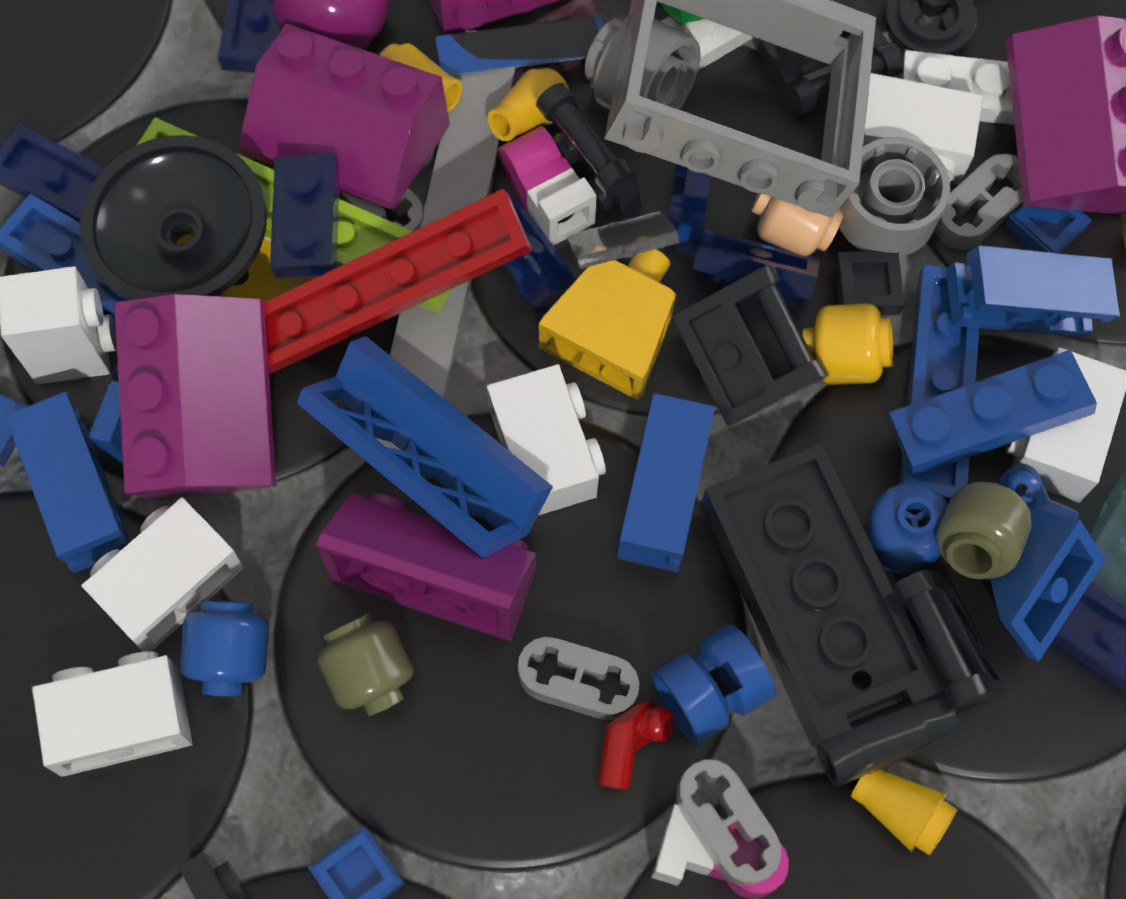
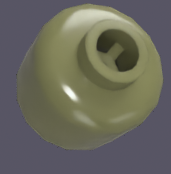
[936,481,1032,579]
[316,613,415,716]

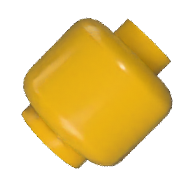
[803,303,893,385]

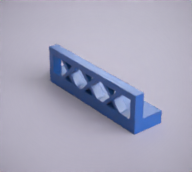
[297,336,553,559]

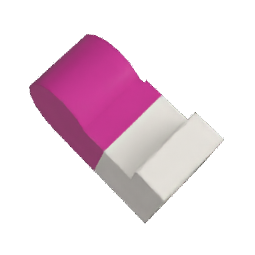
[498,126,597,248]
[652,804,789,899]

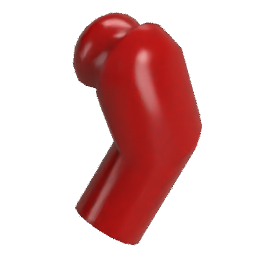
[597,701,675,789]

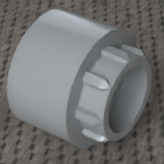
[585,16,701,117]
[839,137,950,257]

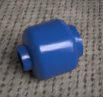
[863,483,948,575]
[180,600,269,696]

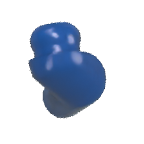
[1000,465,1079,519]

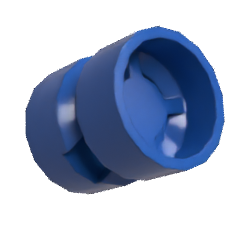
[651,624,776,746]

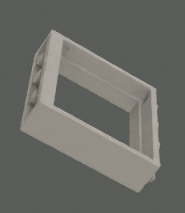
[604,0,876,218]

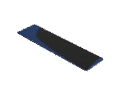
[435,16,604,75]

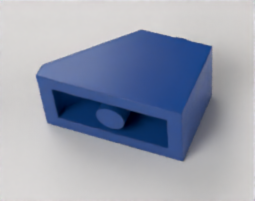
[990,507,1106,662]

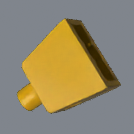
[539,245,676,401]

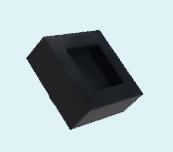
[835,251,905,316]
[178,852,248,899]

